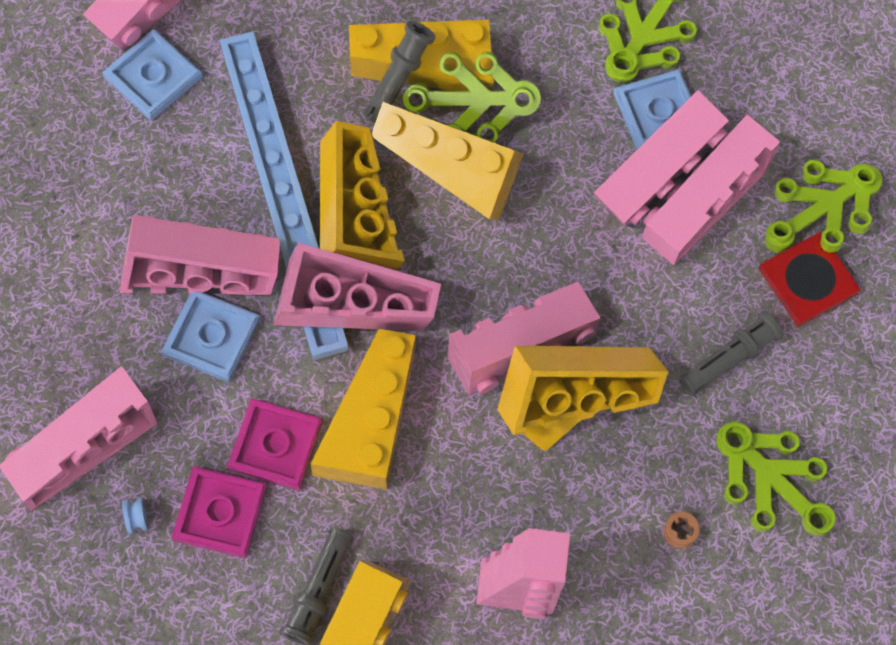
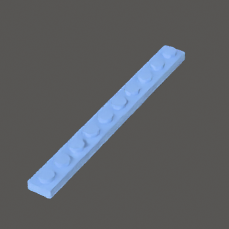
[220,31,349,361]

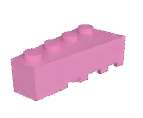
[83,0,181,51]
[594,90,729,226]
[642,114,780,265]
[120,215,280,295]
[273,242,441,331]
[448,282,600,395]
[0,366,158,511]
[476,528,570,619]

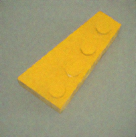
[349,20,494,91]
[371,102,524,221]
[320,121,405,271]
[310,329,416,490]
[497,346,668,435]
[320,561,411,645]

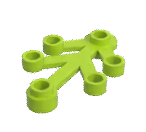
[599,0,697,83]
[403,52,541,143]
[765,160,882,253]
[716,422,836,536]

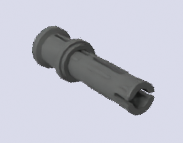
[363,21,435,123]
[679,311,784,397]
[279,528,353,645]

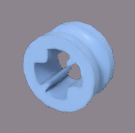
[122,496,148,534]

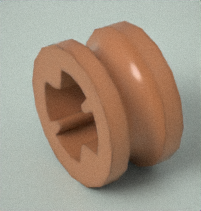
[663,512,700,549]

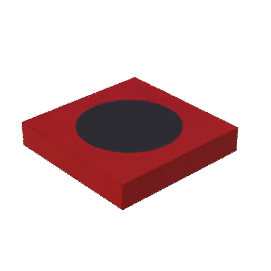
[758,232,861,327]

